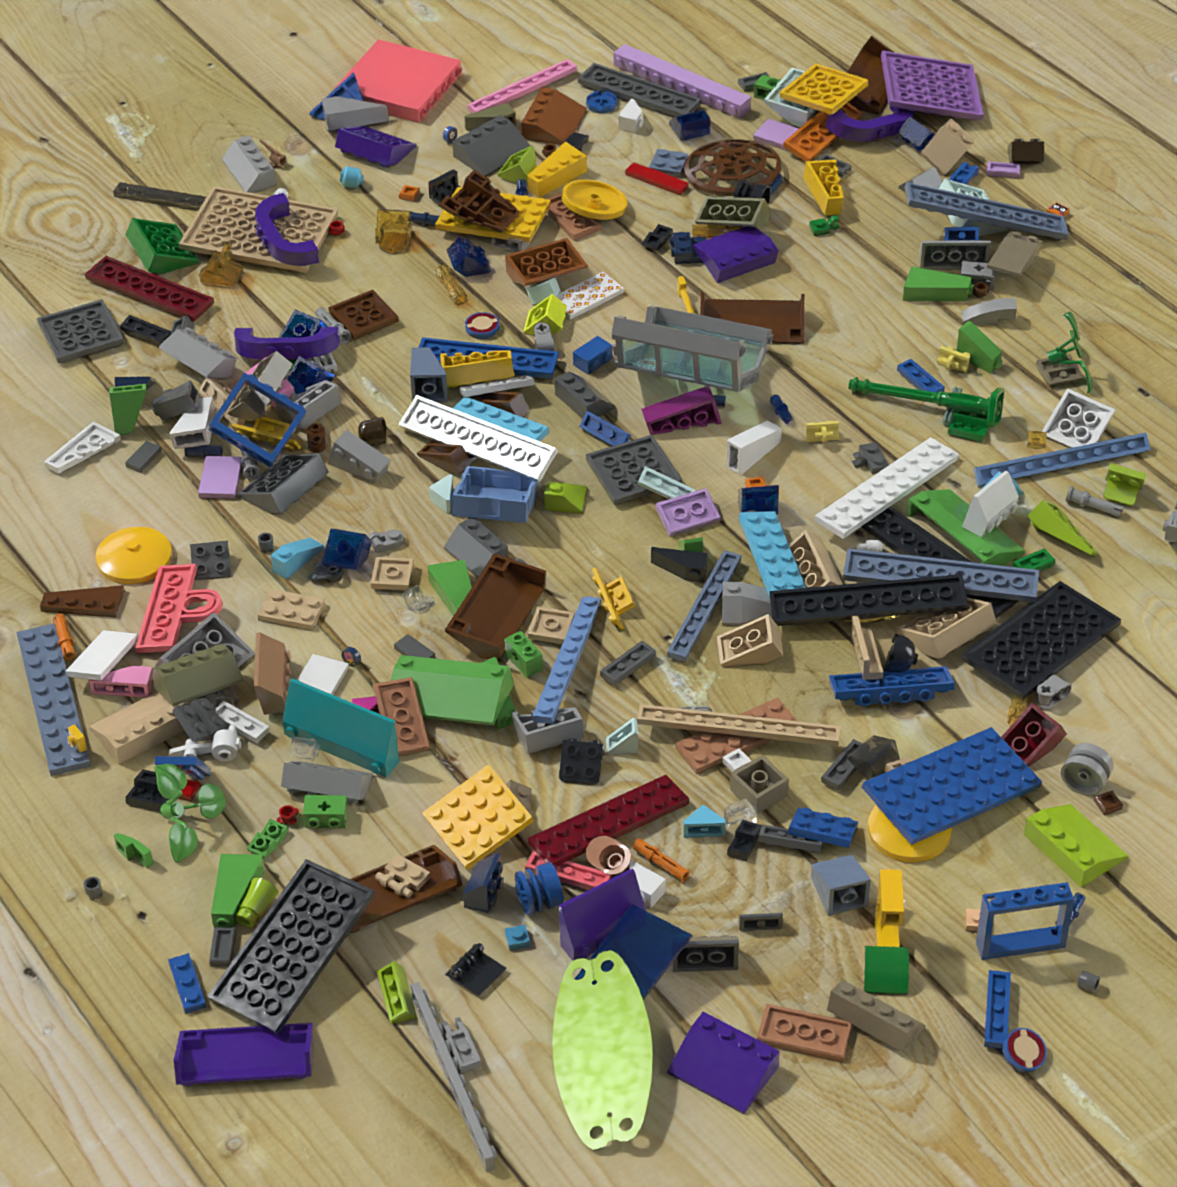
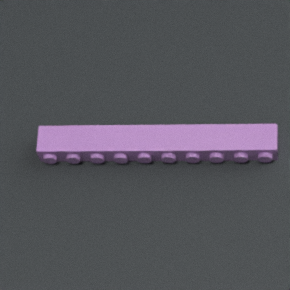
[614,44,751,119]

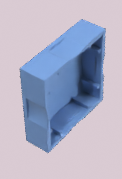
[452,466,539,523]

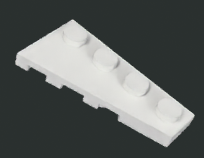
[44,422,121,474]

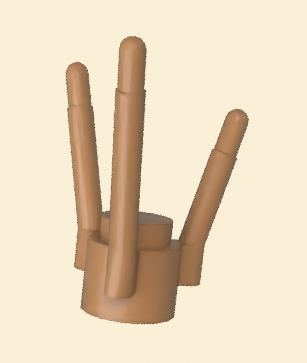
[259,139,287,168]

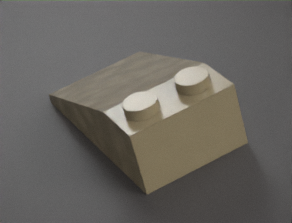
[987,231,1042,277]

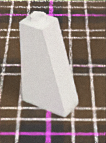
[170,397,216,449]
[726,421,782,476]

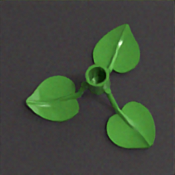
[154,764,226,862]

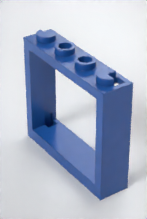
[208,372,306,468]
[976,882,1074,960]

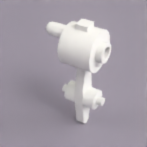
[169,725,241,761]

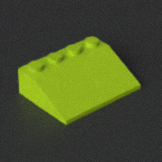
[1024,804,1128,887]

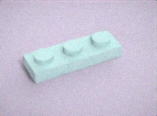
[637,466,695,499]

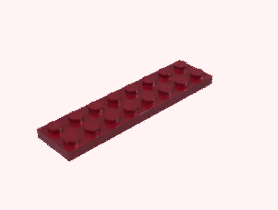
[85,256,214,322]
[528,774,689,867]

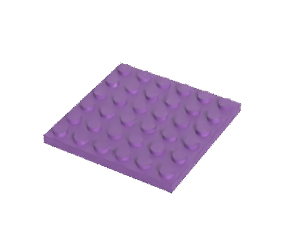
[881,51,984,121]

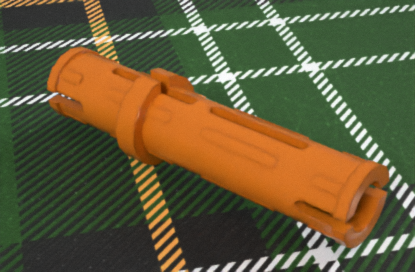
[53,614,76,661]
[633,838,690,882]

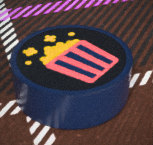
[341,647,361,667]

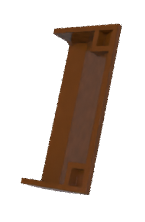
[847,35,894,115]
[700,292,805,343]
[445,553,546,663]
[349,845,463,933]

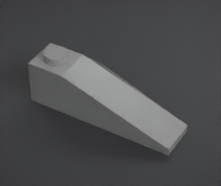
[322,96,389,131]

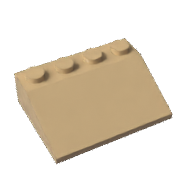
[896,597,997,659]
[89,691,185,765]

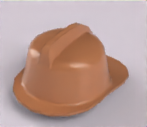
[586,836,631,876]

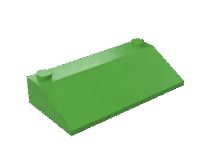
[908,489,1025,566]
[391,655,514,725]

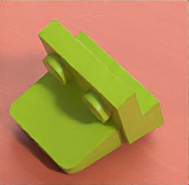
[1103,463,1147,506]

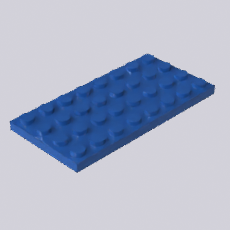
[862,727,1042,845]

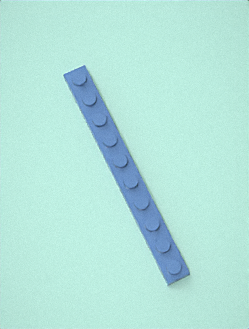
[973,433,1151,486]
[532,596,602,724]

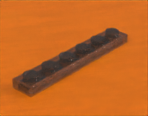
[113,182,206,211]

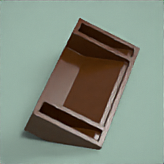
[417,392,530,474]

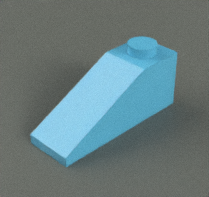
[270,537,324,579]

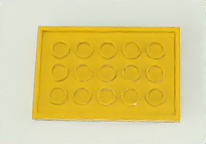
[435,187,551,243]

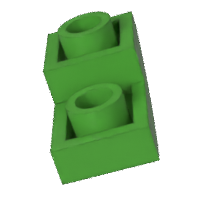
[247,819,289,858]

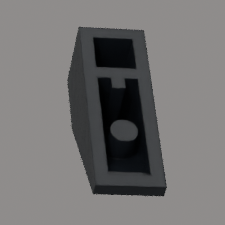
[651,547,708,582]

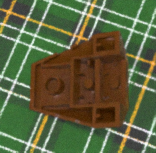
[439,170,520,232]

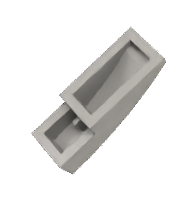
[962,298,1017,325]

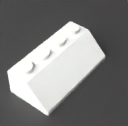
[962,471,1019,537]

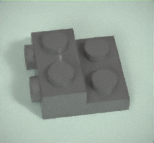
[172,698,228,742]

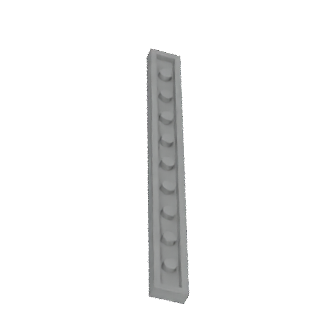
[411,982,497,1172]

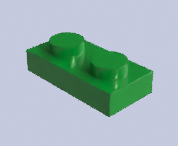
[1013,548,1056,572]

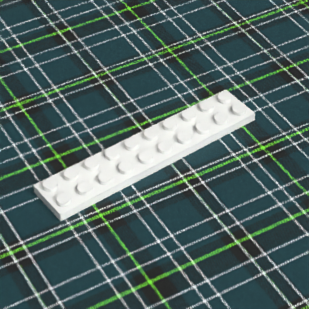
[398,395,558,482]
[814,437,959,539]

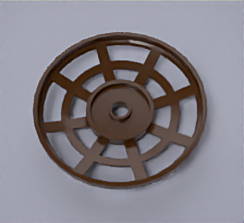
[684,139,781,196]

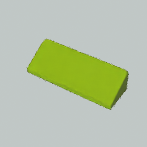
[377,961,417,1024]

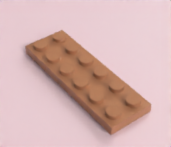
[675,697,797,775]

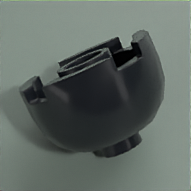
[885,633,918,673]

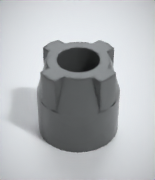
[258,532,274,553]
[83,877,103,900]
[1077,970,1100,993]

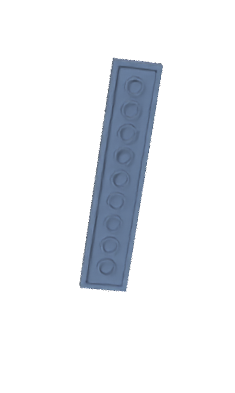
[905,182,1069,240]
[843,548,1039,603]
[16,623,90,776]

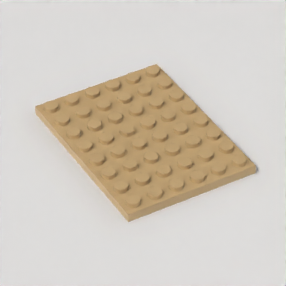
[179,186,338,273]

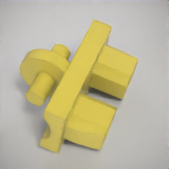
[937,346,971,373]
[806,421,839,443]

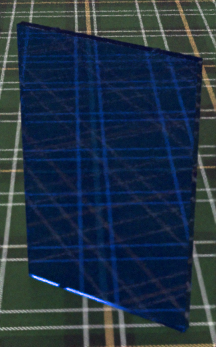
[575,904,692,1001]

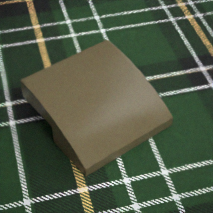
[1036,354,1083,386]

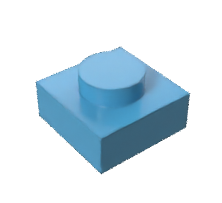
[504,925,530,950]

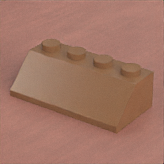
[254,632,292,715]

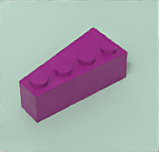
[641,386,722,435]

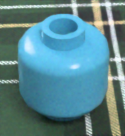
[339,166,364,189]

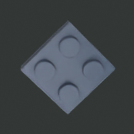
[649,149,688,178]

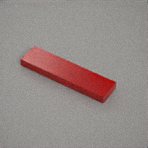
[625,162,689,195]

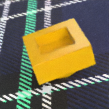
[67,724,87,753]

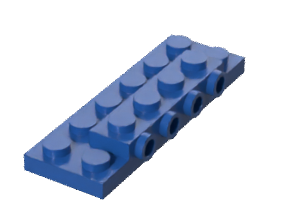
[829,666,954,706]

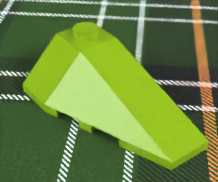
[1028,500,1099,556]

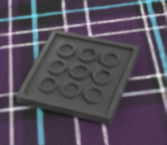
[37,299,125,363]
[585,435,682,505]

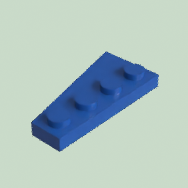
[155,756,211,780]

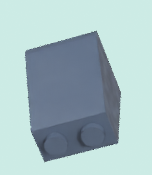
[410,347,448,402]
[811,855,871,916]

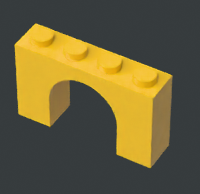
[875,869,904,947]

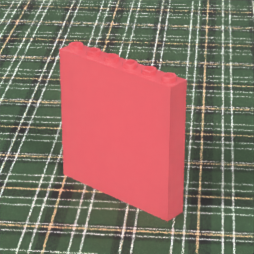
[334,39,462,123]

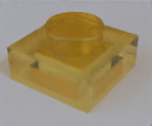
[1027,430,1047,450]

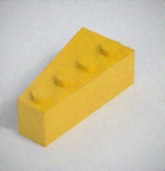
[527,142,587,198]
[803,159,843,216]
[440,350,514,388]

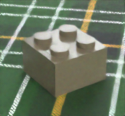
[730,755,789,815]

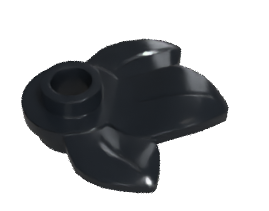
[308,561,344,583]

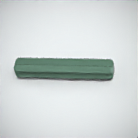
[943,387,962,426]

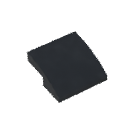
[125,769,171,811]

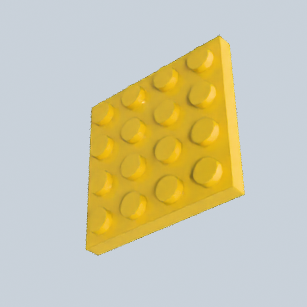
[779,63,868,115]
[422,764,534,870]

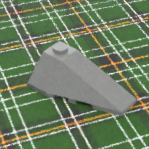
[722,582,772,626]

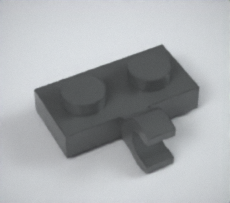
[852,442,889,474]

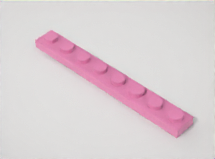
[468,59,577,113]

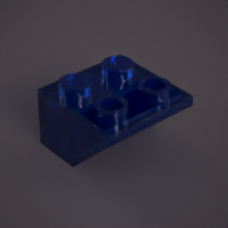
[669,110,711,141]
[446,236,491,277]

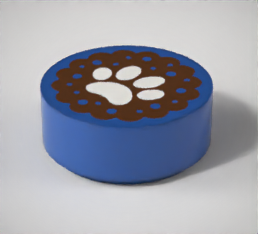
[443,126,458,143]

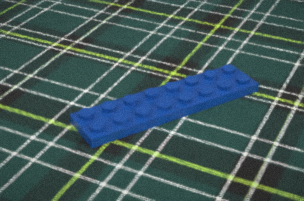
[418,337,559,379]

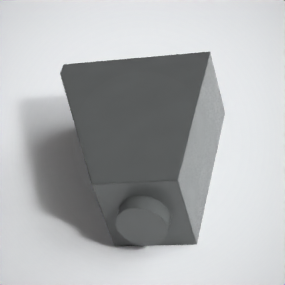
[152,380,200,420]

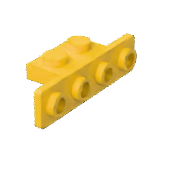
[232,417,301,451]
[592,567,636,630]

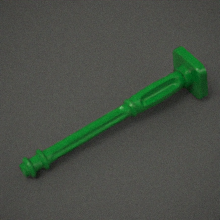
[848,377,1005,428]

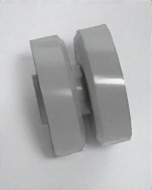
[1061,743,1114,796]

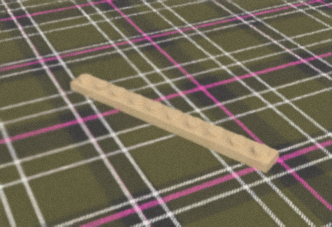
[637,704,841,746]

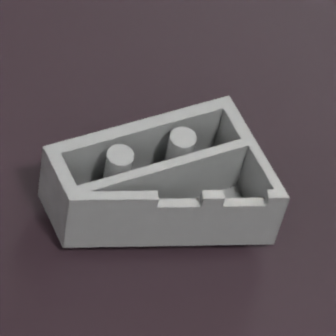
[275,380,342,429]
[328,430,391,483]
[512,707,584,754]

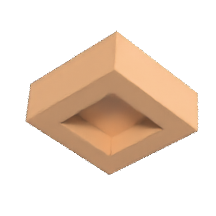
[966,909,980,932]

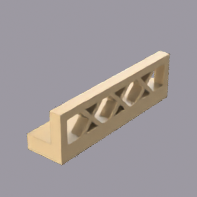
[198,378,257,425]
[851,616,883,680]

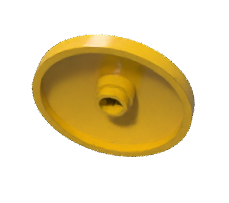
[562,179,627,220]
[96,527,172,584]
[868,805,952,863]

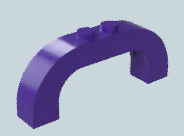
[826,107,914,142]
[255,193,319,266]
[234,327,340,359]

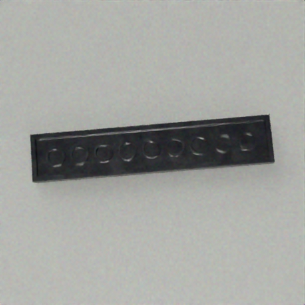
[861,506,1019,619]
[769,574,968,626]

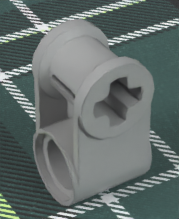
[534,323,555,351]
[1035,675,1072,710]

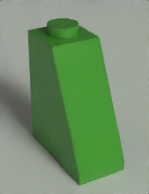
[957,321,1003,374]
[109,384,146,435]

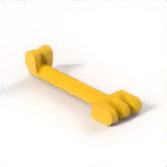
[677,276,695,314]

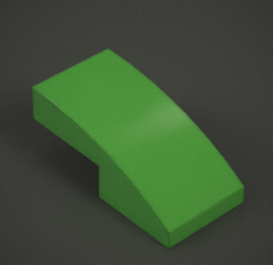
[114,833,153,868]

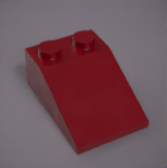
[1001,703,1067,767]

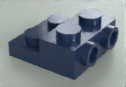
[670,232,707,264]

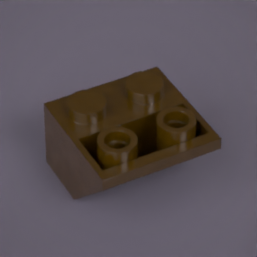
[1007,139,1044,163]

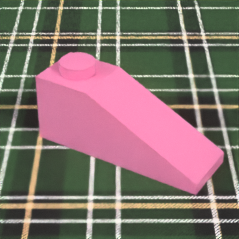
[89,666,154,697]

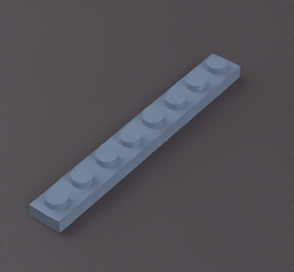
[667,550,742,662]

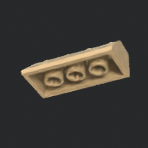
[789,530,843,588]

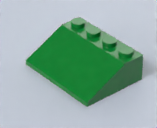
[125,218,199,274]

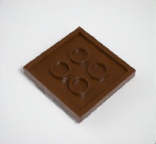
[328,289,399,340]

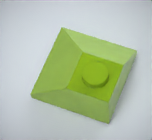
[497,146,537,184]
[544,481,588,514]

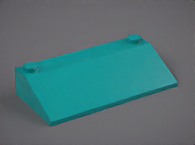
[283,678,399,777]

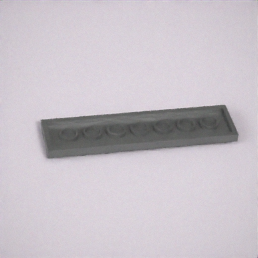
[578,63,701,120]

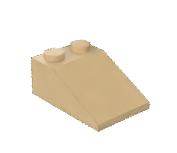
[920,118,974,176]
[717,614,783,667]

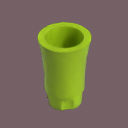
[236,878,278,928]

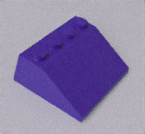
[335,125,417,167]
[693,226,779,283]
[559,868,647,961]
[667,1011,780,1114]

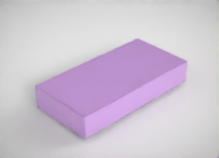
[986,161,1020,178]

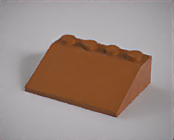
[521,87,587,145]
[505,238,588,286]

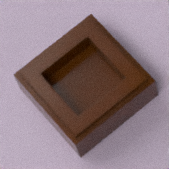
[1094,790,1123,815]

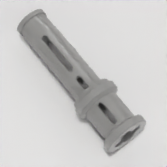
[315,307,352,344]
[240,435,260,479]
[1066,486,1124,518]

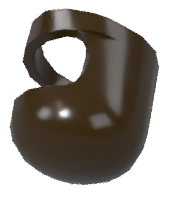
[358,417,387,446]

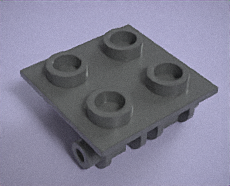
[190,540,231,580]

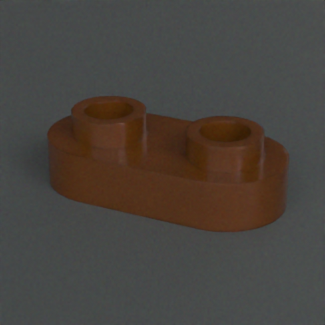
[307,423,326,453]

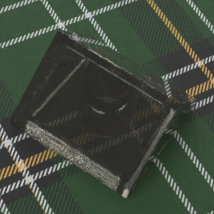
[846,735,900,780]

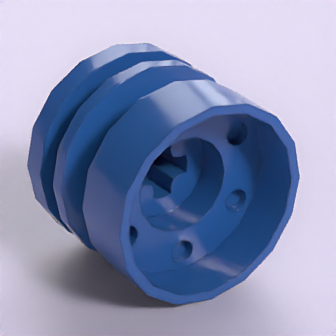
[514,862,564,915]

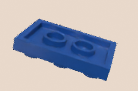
[788,808,859,848]

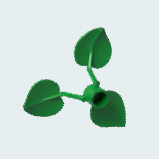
[1047,312,1093,394]

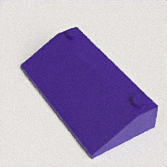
[173,1022,313,1086]

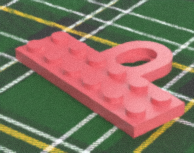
[135,564,223,653]

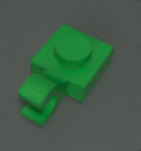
[809,216,840,236]

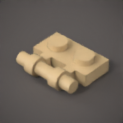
[375,854,431,898]

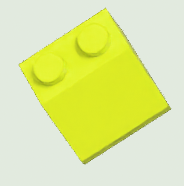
[523,294,567,335]

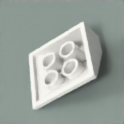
[1041,388,1115,448]

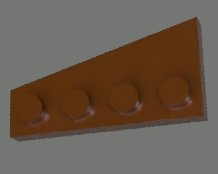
[40,585,125,617]

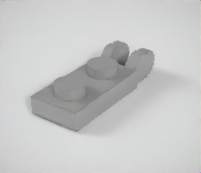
[442,1017,481,1073]

